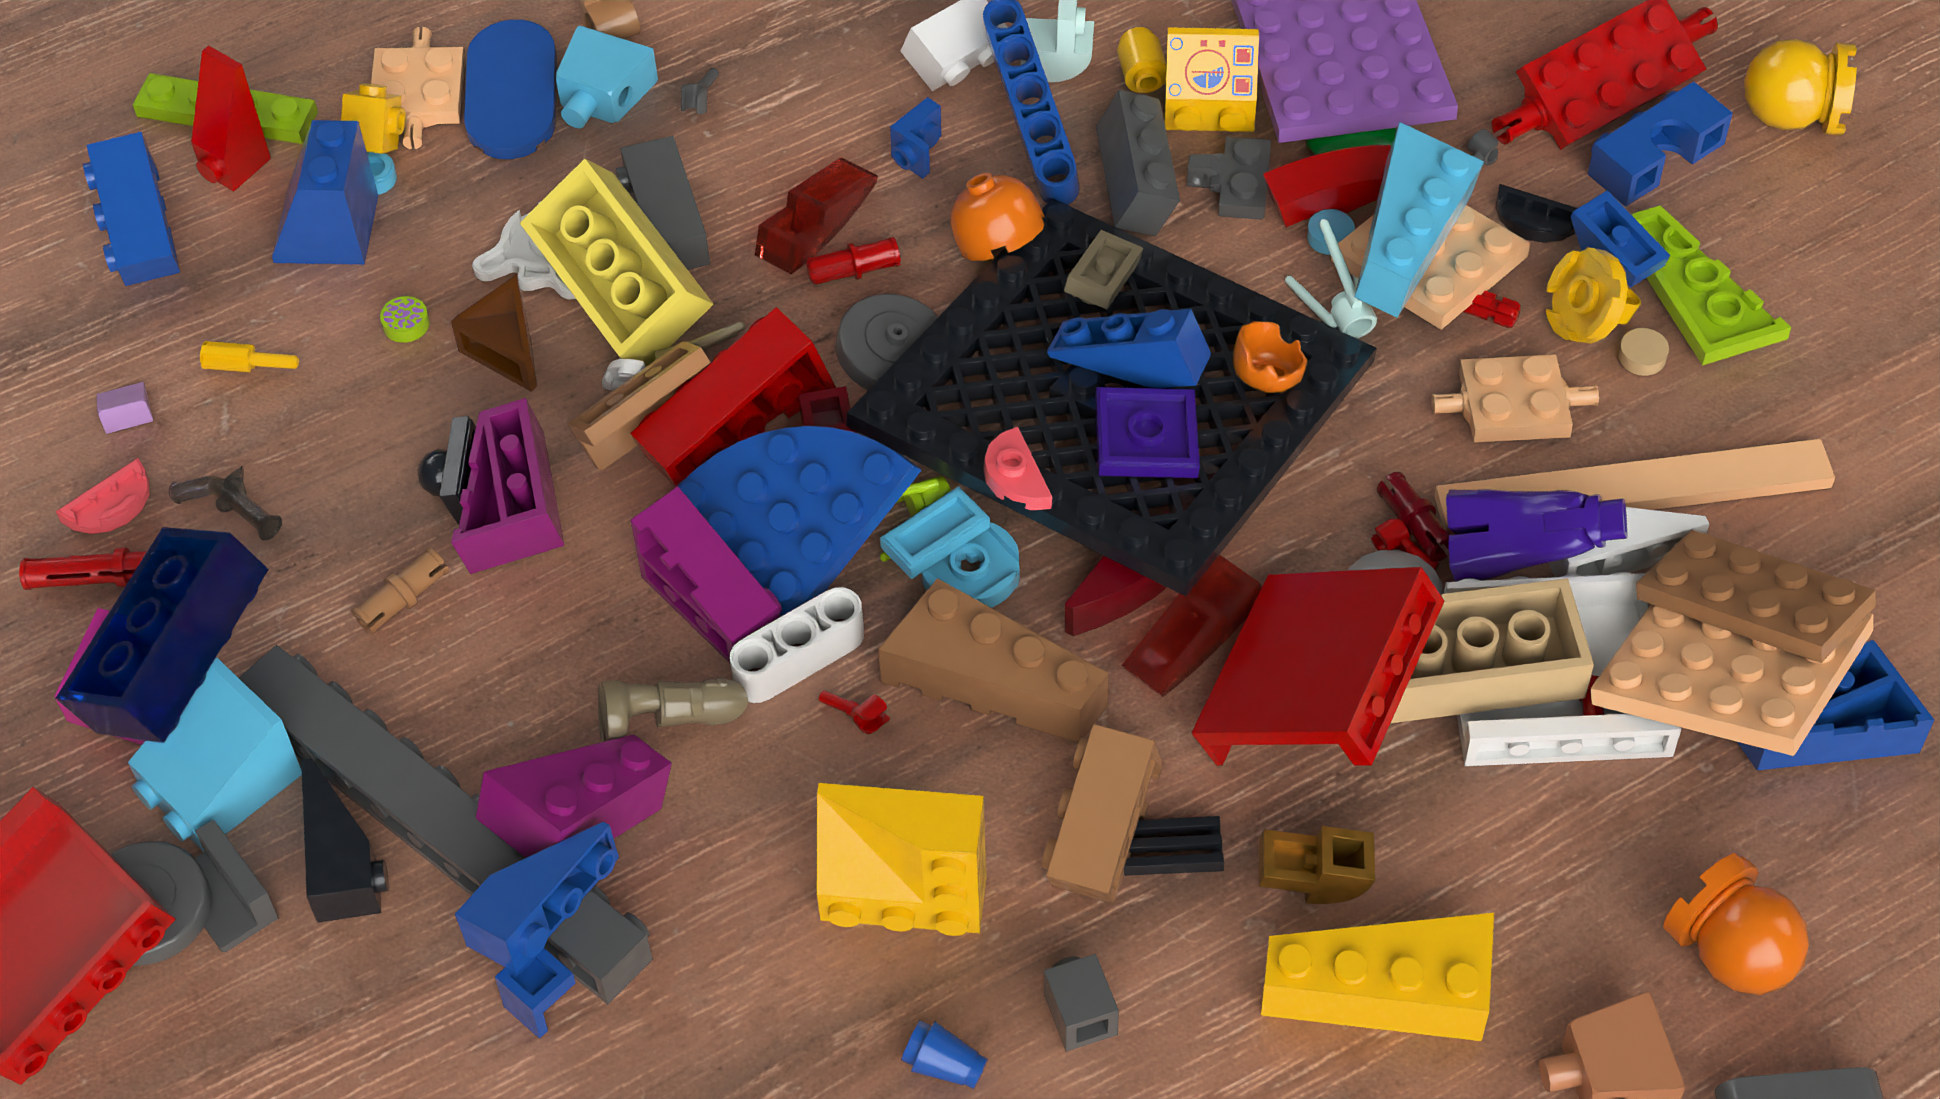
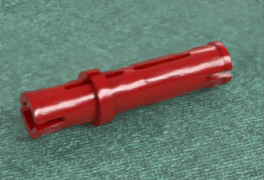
[19,547,177,590]

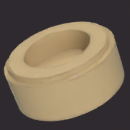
[1618,328,1669,376]

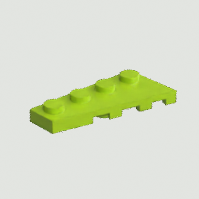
[1631,205,1792,366]

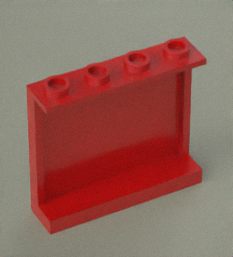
[1191,567,1445,766]
[0,787,176,1085]

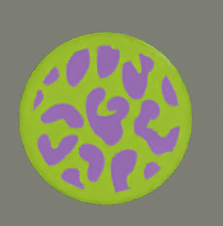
[380,296,430,343]

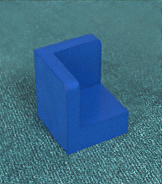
[495,948,576,1039]

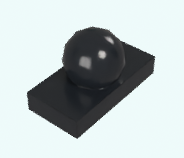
[417,416,476,525]

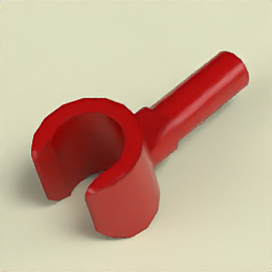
[1371,518,1439,570]
[819,690,890,734]

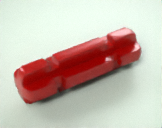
[1463,290,1521,328]

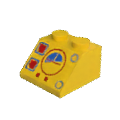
[1165,27,1259,132]

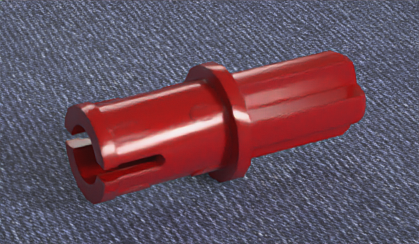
[807,237,901,285]

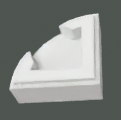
[602,359,646,391]

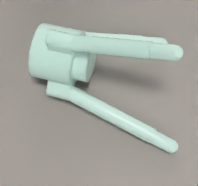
[1285,219,1377,339]

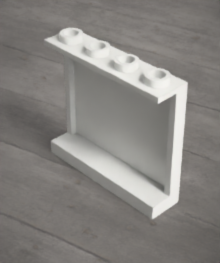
[1444,572,1682,766]

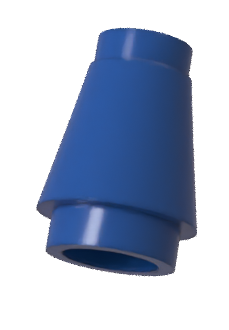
[901,1020,988,1089]

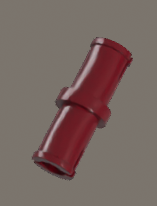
[1377,472,1450,562]

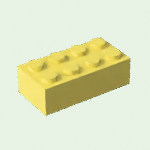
[520,159,714,367]

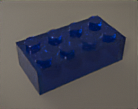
[55,527,269,743]

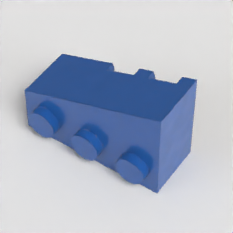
[83,132,180,286]
[1736,640,1934,770]

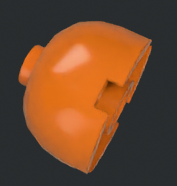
[950,173,1045,261]

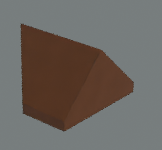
[451,274,537,392]

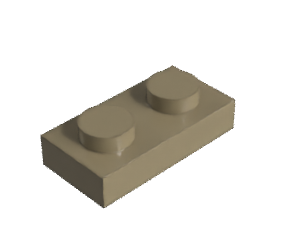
[1064,230,1143,310]

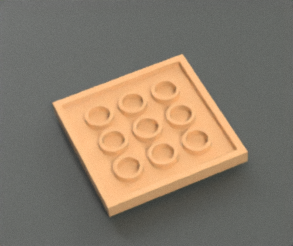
[1591,604,1873,756]

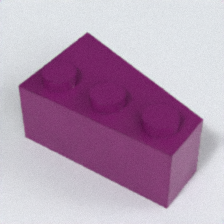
[476,734,672,858]

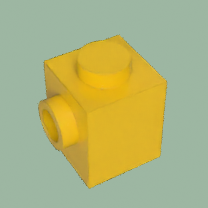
[341,83,406,154]

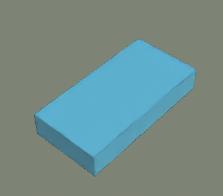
[880,486,990,579]

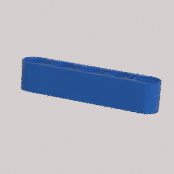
[983,0,1080,205]

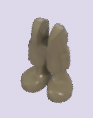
[598,677,748,742]

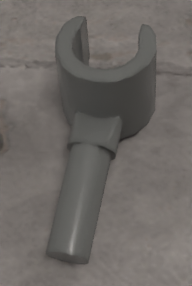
[681,68,719,114]
[1467,129,1498,166]

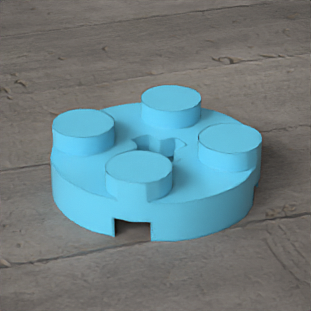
[921,522,1020,608]

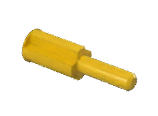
[200,341,299,373]

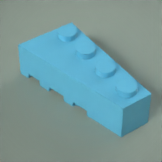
[1355,122,1484,318]

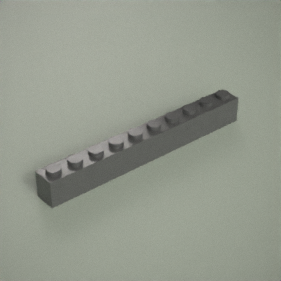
[239,644,653,1005]

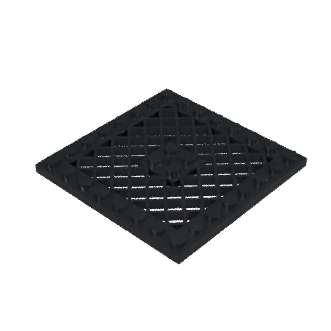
[846,198,1377,597]

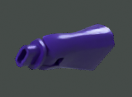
[1446,489,1628,582]

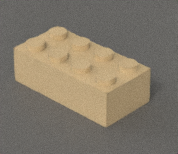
[1391,578,1594,723]

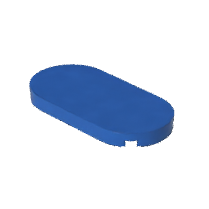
[464,20,557,159]

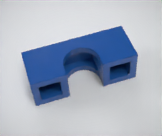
[1588,81,1733,207]

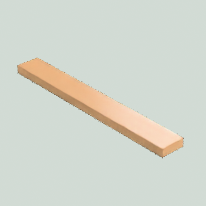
[1434,439,1835,535]

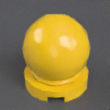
[1744,39,1857,136]

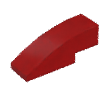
[1263,145,1391,228]

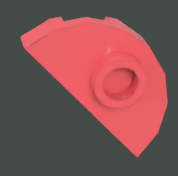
[984,427,1052,510]
[56,458,149,534]

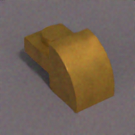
[1259,826,1375,904]

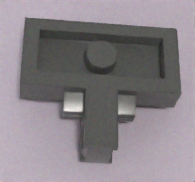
[1187,136,1271,220]

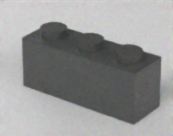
[1096,90,1180,236]
[616,136,710,270]

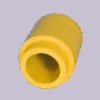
[1117,27,1166,93]

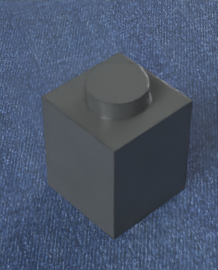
[1044,954,1119,1052]

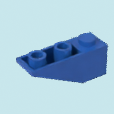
[1047,309,1211,389]
[455,822,619,974]

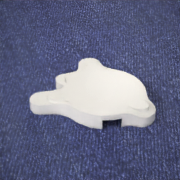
[472,201,576,300]

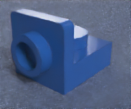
[890,97,941,179]

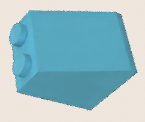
[128,658,302,852]

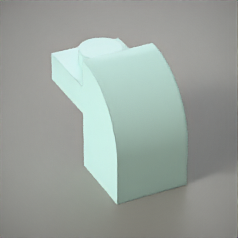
[1020,0,1094,82]

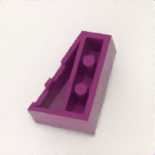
[451,398,565,574]
[630,486,782,663]

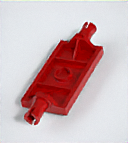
[1491,0,1718,150]

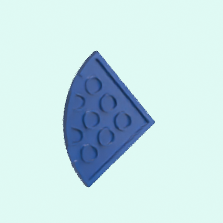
[678,426,922,616]

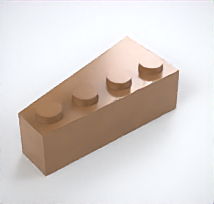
[878,578,1109,743]

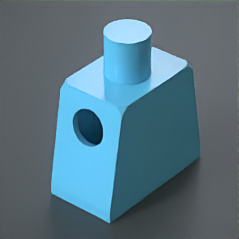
[556,25,658,128]

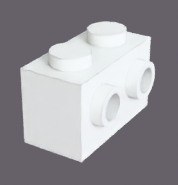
[900,0,1008,91]

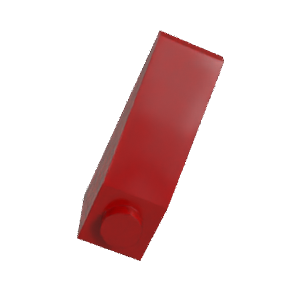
[191,45,271,192]

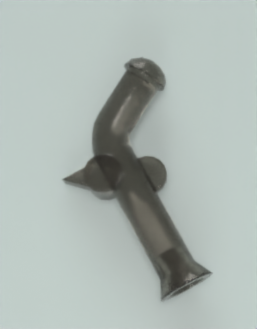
[168,466,282,540]

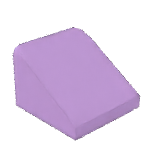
[96,382,153,434]

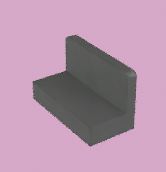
[195,819,279,952]

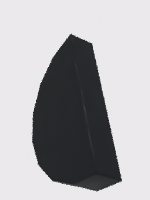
[1495,184,1578,243]

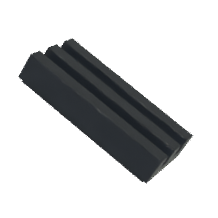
[1123,816,1224,876]

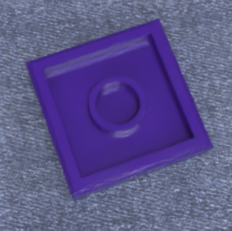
[1095,387,1200,478]

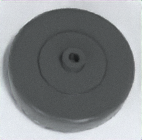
[835,294,939,390]
[111,841,212,966]

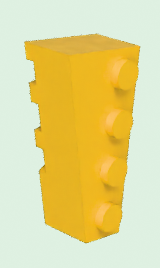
[1261,913,1494,1041]

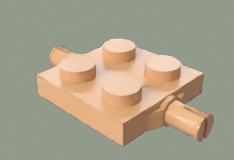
[371,27,465,149]
[1431,354,1599,443]

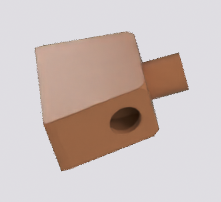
[1539,992,1686,1099]

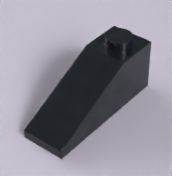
[301,758,389,923]

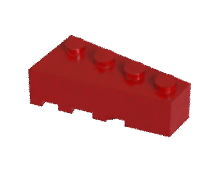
[630,307,836,487]

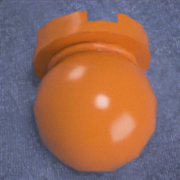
[1663,853,1809,995]

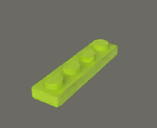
[133,73,318,144]

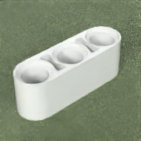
[730,587,864,703]

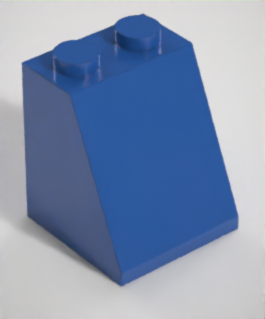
[272,120,379,265]

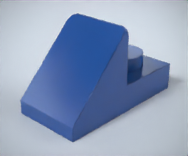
[1571,190,1670,288]

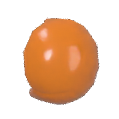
[1233,321,1307,393]

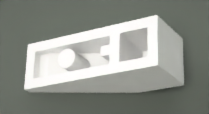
[1548,507,1709,577]

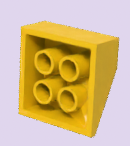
[817,783,987,936]

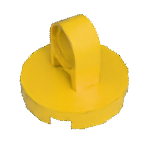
[1546,248,1641,344]

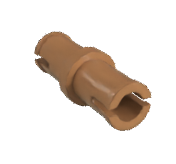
[351,547,449,635]

